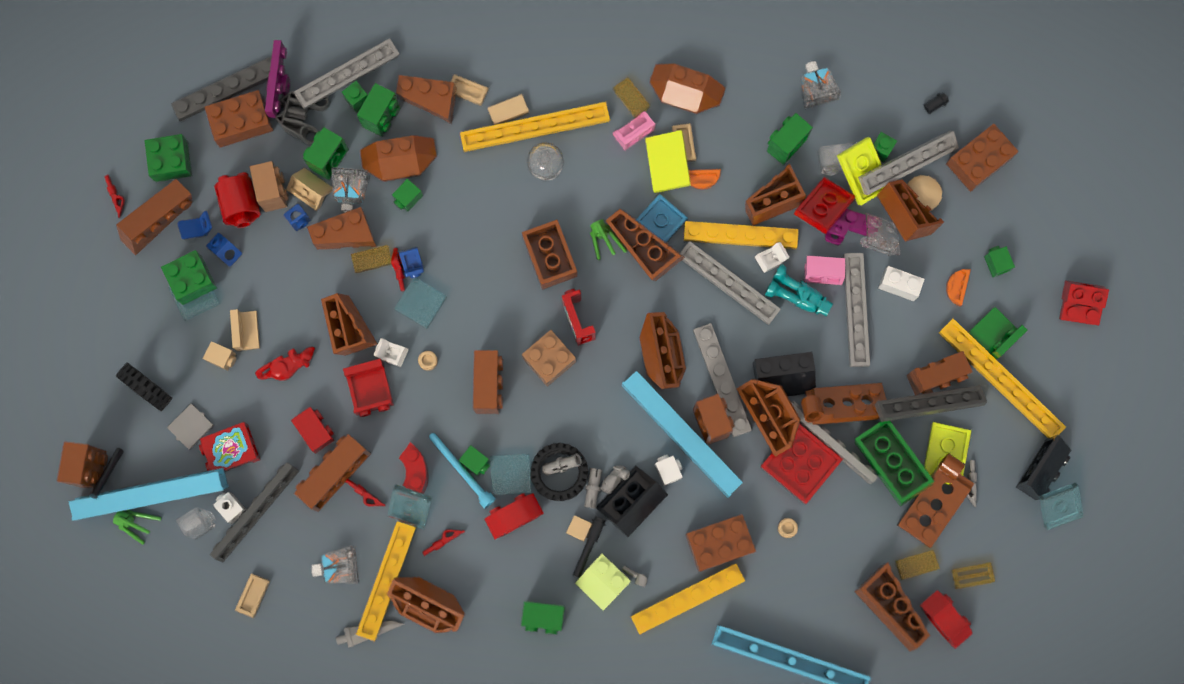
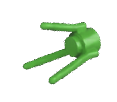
[590,219,627,260]
[113,509,162,545]

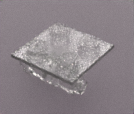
[860,213,900,256]

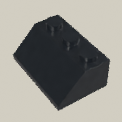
[753,352,816,397]
[1016,435,1071,500]
[596,466,668,537]

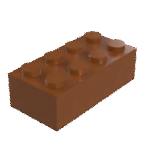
[294,434,371,512]

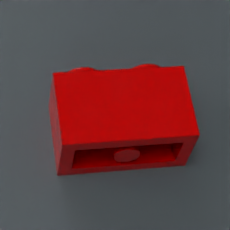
[291,407,335,454]

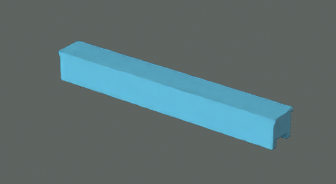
[621,371,743,498]
[69,468,229,521]
[712,625,871,684]

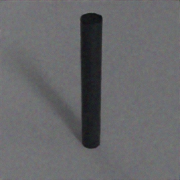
[90,448,124,499]

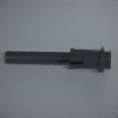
[573,516,606,578]

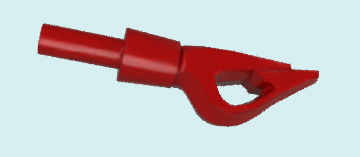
[104,175,125,218]
[391,248,405,291]
[345,478,386,507]
[422,529,465,556]

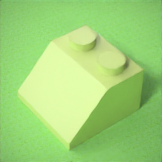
[575,554,631,611]

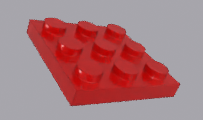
[760,424,843,505]

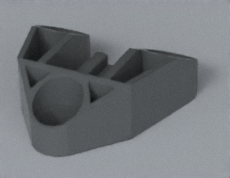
[275,91,330,146]

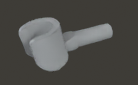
[622,566,647,587]

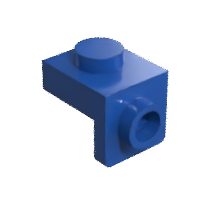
[399,247,424,278]

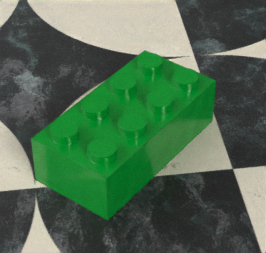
[855,421,934,507]

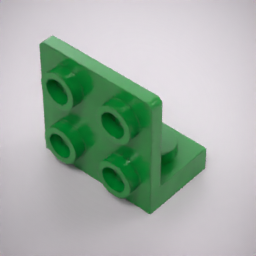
[968,307,1028,359]

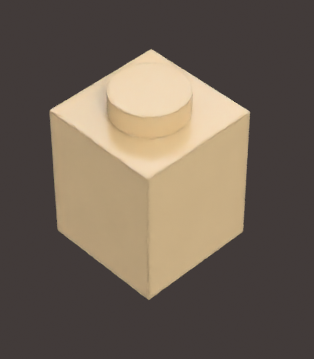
[203,341,236,371]

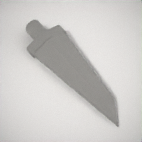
[336,620,404,648]

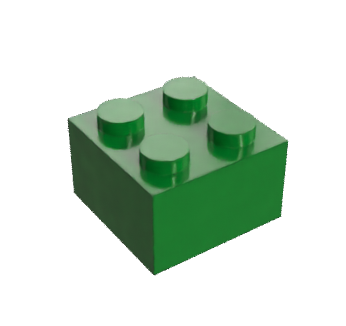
[357,83,400,137]
[767,113,813,166]
[303,127,349,180]
[144,134,192,182]
[161,250,217,305]
[521,601,565,634]

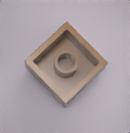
[250,161,289,212]
[522,330,576,387]

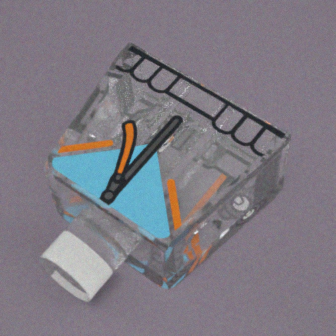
[801,61,841,109]
[332,167,370,213]
[312,546,360,584]

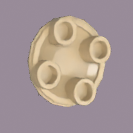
[907,175,942,211]

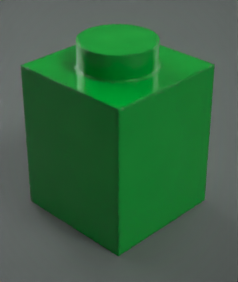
[342,81,368,113]
[873,132,897,163]
[392,179,423,212]
[984,246,1015,278]
[459,445,490,477]

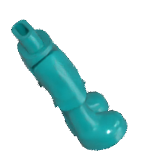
[765,264,833,316]

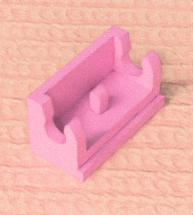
[613,111,655,151]
[804,256,845,285]

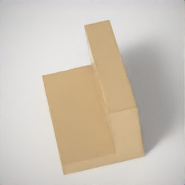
[286,168,334,210]
[230,309,260,351]

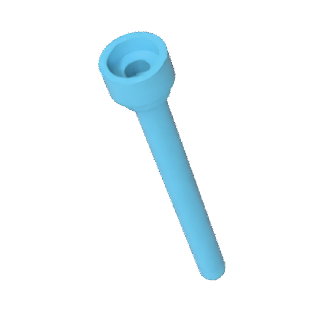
[429,433,496,509]

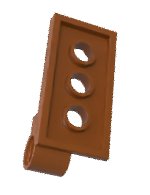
[801,383,886,425]
[897,453,974,548]

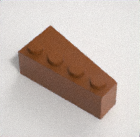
[606,209,685,281]

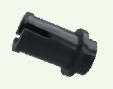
[924,93,949,114]

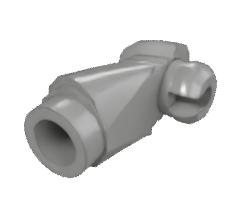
[600,465,630,494]

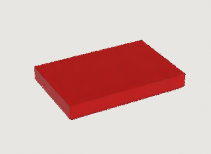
[794,177,856,234]

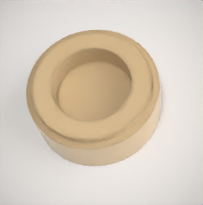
[418,351,438,371]
[778,518,798,538]

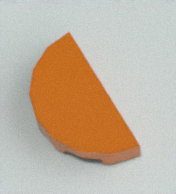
[689,169,721,190]
[946,269,971,307]

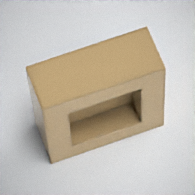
[566,515,592,542]

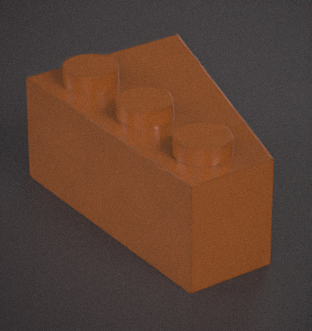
[396,75,457,124]
[745,164,806,226]
[877,179,944,241]
[307,207,377,250]
[321,293,378,356]
[906,351,973,395]

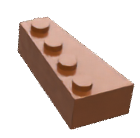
[116,179,193,256]
[854,562,930,651]

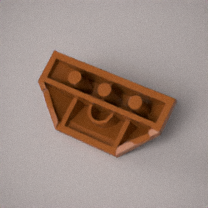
[650,64,725,114]
[360,135,437,182]
[639,312,686,389]
[737,379,801,457]
[387,577,465,633]

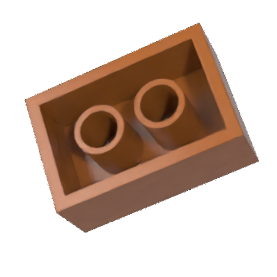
[205,90,273,148]
[946,124,1019,192]
[522,220,578,290]
[473,350,503,414]
[693,394,735,445]
[57,442,108,489]
[685,514,756,572]

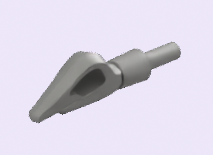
[967,460,977,507]

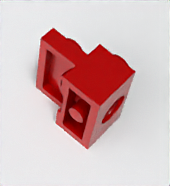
[1059,280,1109,326]

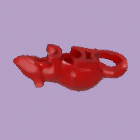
[255,347,315,381]

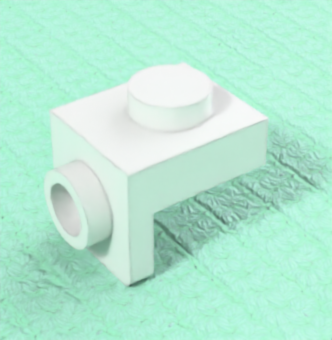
[755,242,789,273]
[374,338,408,367]

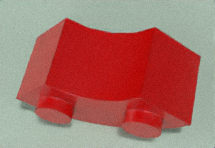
[399,442,429,498]
[484,493,544,539]
[920,590,973,649]

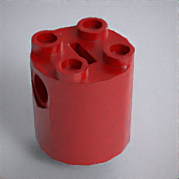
[214,172,261,228]

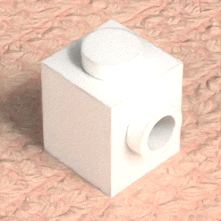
[655,455,683,486]
[213,492,246,524]

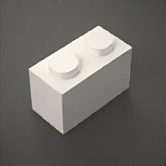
[878,266,924,301]

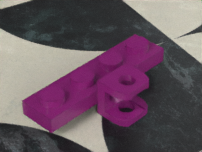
[265,40,290,118]
[825,209,880,245]

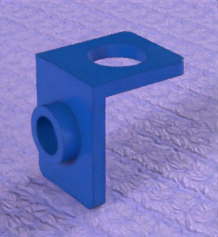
[284,204,311,231]
[177,211,212,239]
[206,233,242,267]

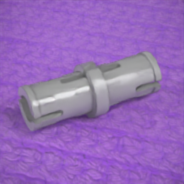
[542,454,582,476]
[584,468,602,509]

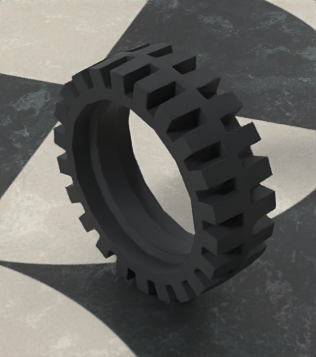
[116,363,173,412]
[531,443,588,501]

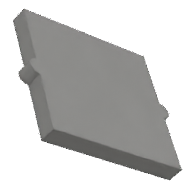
[167,404,214,450]

